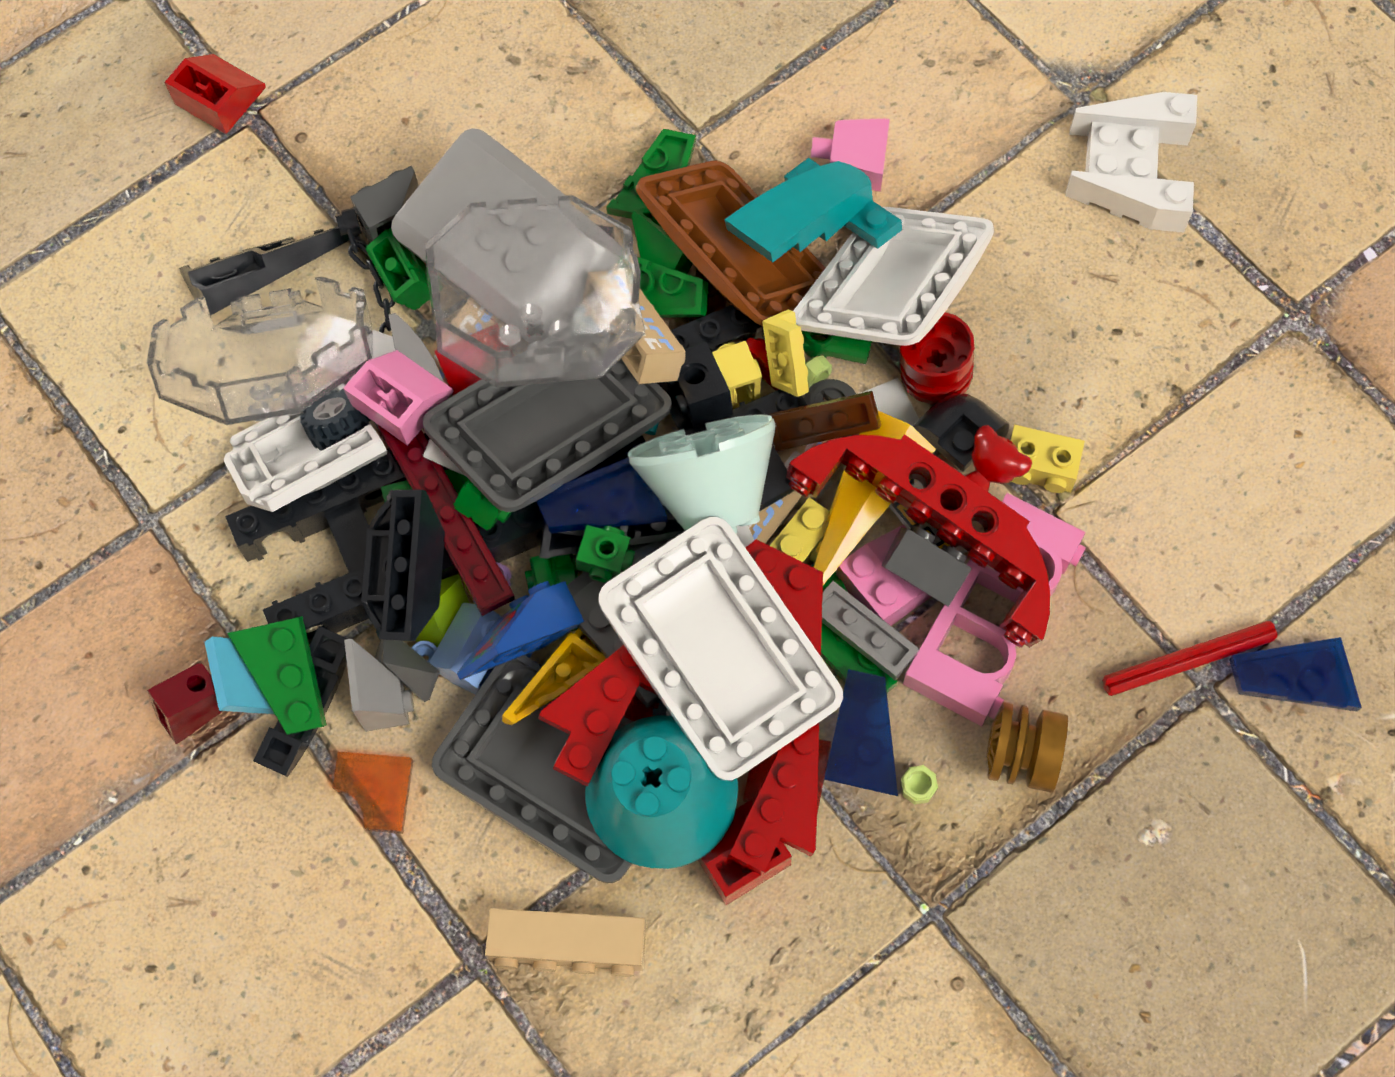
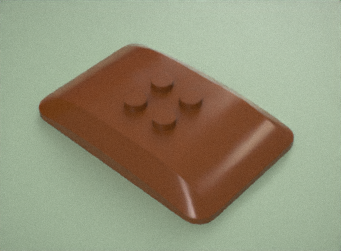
[636,160,825,326]

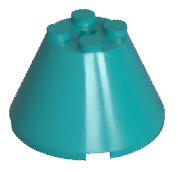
[585,715,739,869]

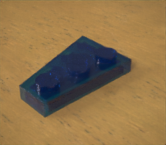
[536,457,668,533]
[1229,637,1362,712]
[824,669,898,796]

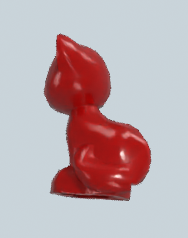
[940,425,1033,511]

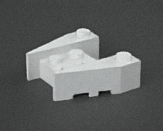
[1065,92,1197,233]

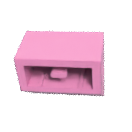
[343,350,454,445]

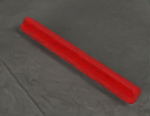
[1102,621,1278,696]

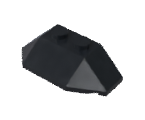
[361,490,445,641]

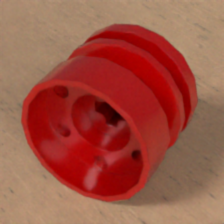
[900,312,975,405]

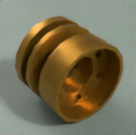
[986,701,1068,793]

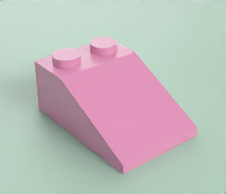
[836,525,931,626]

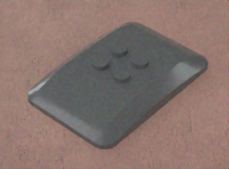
[423,322,671,512]
[432,656,661,883]

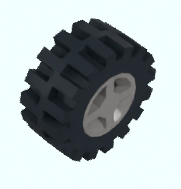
[300,389,371,451]

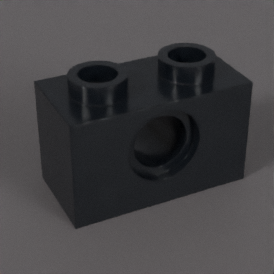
[666,342,733,428]

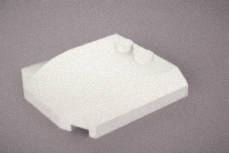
[224,379,387,512]

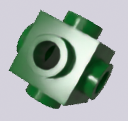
[576,525,635,583]

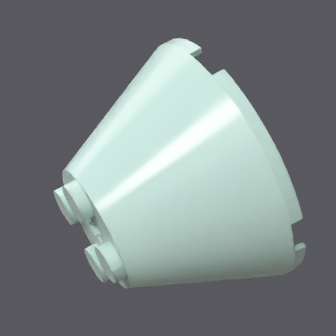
[628,415,776,533]

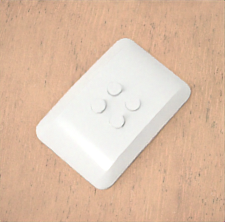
[794,207,994,346]
[598,517,843,781]

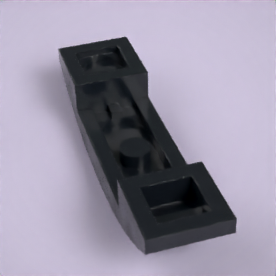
[253,626,348,777]

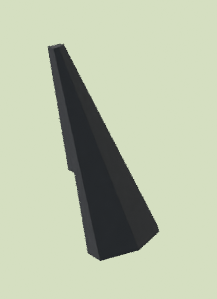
[179,227,359,316]

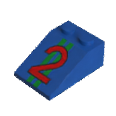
[457,581,585,680]

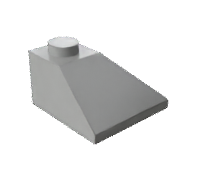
[344,639,414,732]

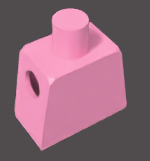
[811,118,890,192]

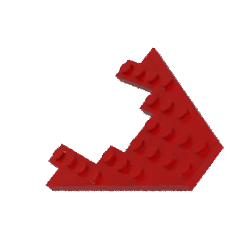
[538,539,823,875]

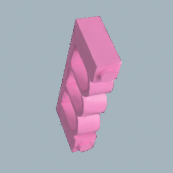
[903,493,1086,727]

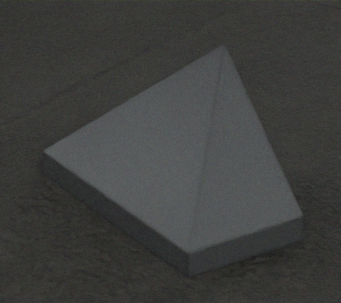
[375,640,440,702]

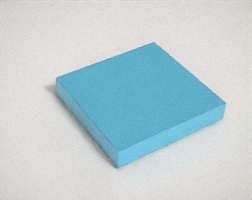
[204,636,275,714]

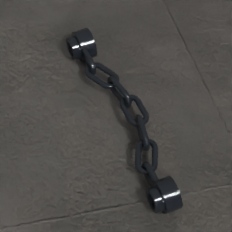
[335,207,395,333]

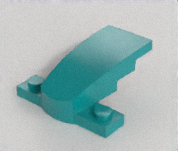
[725,158,903,263]

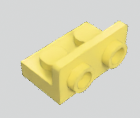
[762,309,809,397]

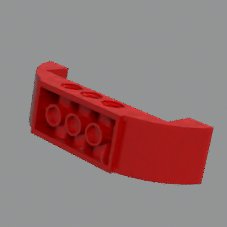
[786,434,1050,648]

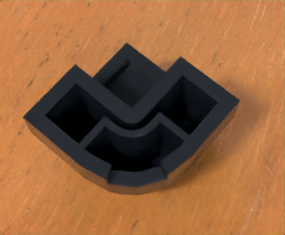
[912,394,1009,472]

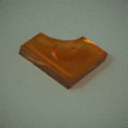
[332,752,414,834]

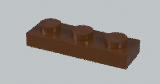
[769,391,881,451]

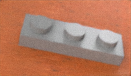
[822,581,920,680]

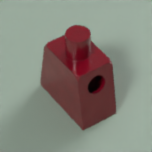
[147,663,223,745]

